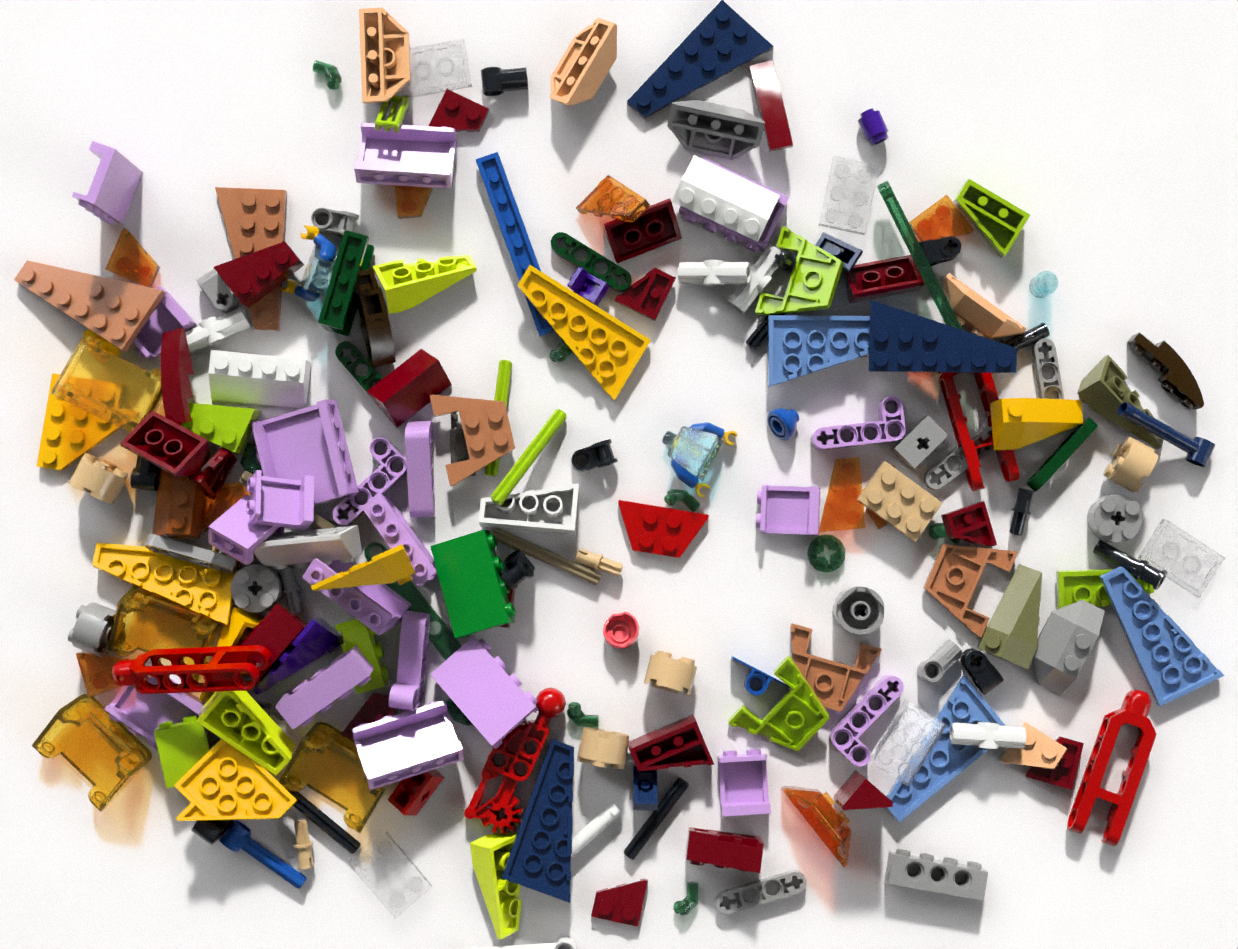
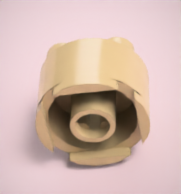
[1103,436,1158,493]
[69,452,128,504]
[644,651,697,696]
[577,727,629,769]

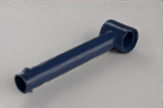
[1118,402,1215,467]

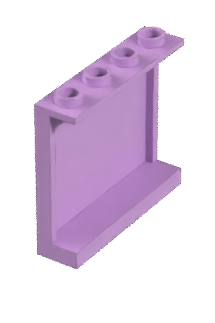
[251,399,359,505]

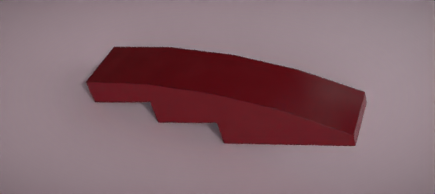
[749,61,793,152]
[161,328,194,425]

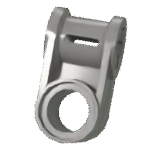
[311,208,359,238]
[196,268,239,313]

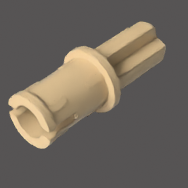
[575,548,623,577]
[294,820,314,869]

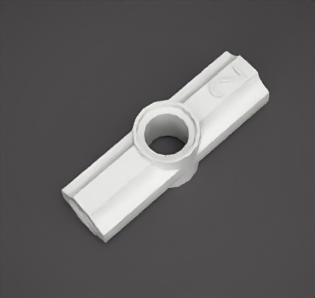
[728,244,781,314]
[677,260,752,286]
[185,307,251,354]
[949,722,1026,749]

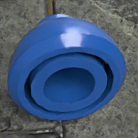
[767,408,799,440]

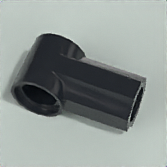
[481,67,528,96]
[130,456,159,491]

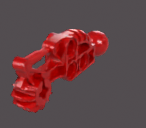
[464,687,566,834]

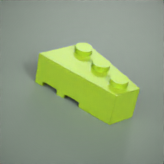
[953,179,1030,257]
[181,403,261,454]
[335,619,390,694]

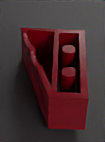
[214,241,304,309]

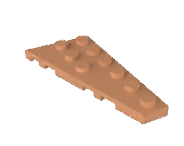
[215,187,287,331]
[14,260,166,352]

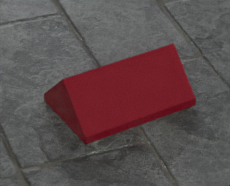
[603,198,682,263]
[843,254,924,303]
[366,349,452,428]
[120,410,209,477]
[240,603,308,682]
[834,770,893,810]

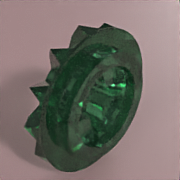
[807,534,845,572]

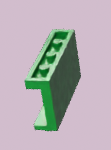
[430,529,516,639]

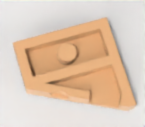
[1000,722,1068,770]

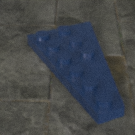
[627,0,774,119]
[869,299,1017,373]
[501,739,574,903]

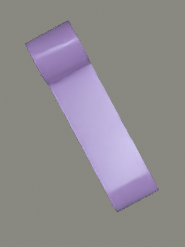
[810,396,906,450]
[405,421,435,518]
[332,437,407,526]
[389,610,430,710]
[829,675,904,767]

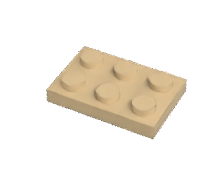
[856,461,943,542]

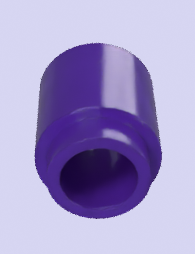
[858,108,889,146]

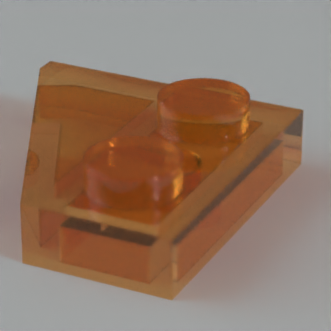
[395,185,433,219]
[908,195,974,242]
[105,228,160,288]
[76,653,129,697]

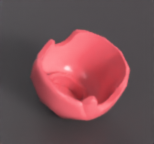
[603,612,640,649]

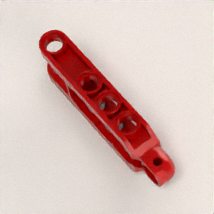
[939,373,1020,492]
[112,645,272,694]
[1067,689,1157,846]

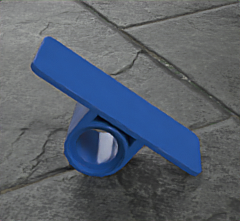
[731,656,790,695]

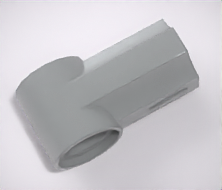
[917,639,964,682]

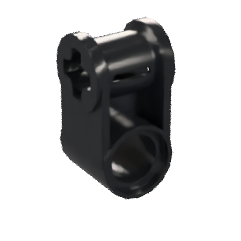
[913,236,962,268]
[571,439,618,472]
[501,549,535,590]
[960,648,1004,695]

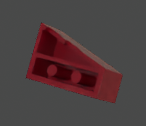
[628,715,714,771]
[685,827,764,873]

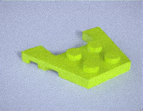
[755,226,844,316]
[728,656,829,752]

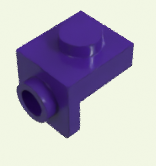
[568,267,610,306]

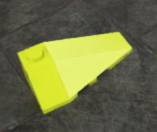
[373,255,477,314]
[470,831,522,940]

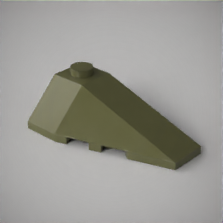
[1077,355,1163,449]
[978,564,1042,670]

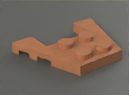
[430,395,515,487]
[923,544,1018,638]
[790,623,882,712]

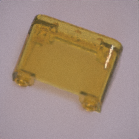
[51,336,163,432]
[108,586,221,682]
[31,694,152,812]
[279,722,391,833]

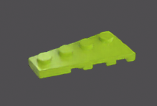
[1056,569,1154,609]

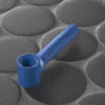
[219,820,307,889]

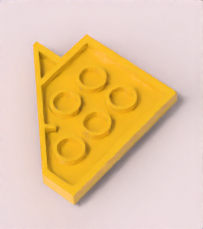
[36,373,141,471]
[174,739,297,822]

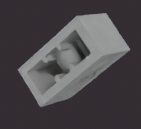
[891,415,949,470]

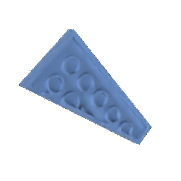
[768,315,870,387]
[1099,566,1225,706]
[887,675,1006,822]

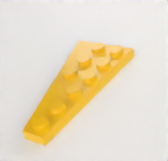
[517,265,651,401]
[92,542,240,627]

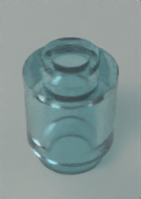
[1029,271,1058,298]

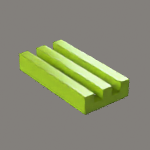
[375,95,409,133]

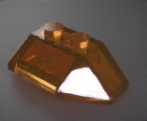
[781,785,851,867]

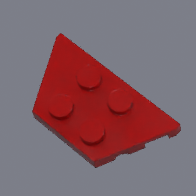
[618,500,709,558]

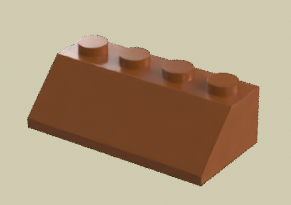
[152,445,210,539]

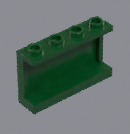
[318,230,375,336]

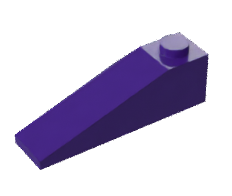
[253,618,342,695]

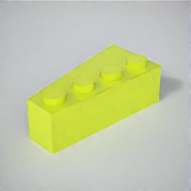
[196,691,295,776]

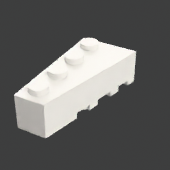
[479,483,579,535]

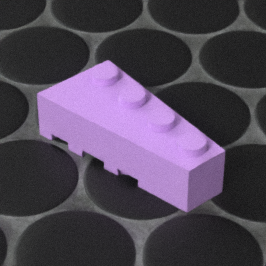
[275,645,374,729]

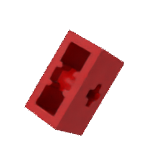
[387,769,445,816]

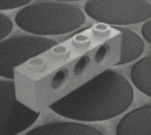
[884,849,988,901]

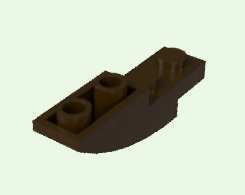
[353,268,396,368]
[1127,332,1204,410]

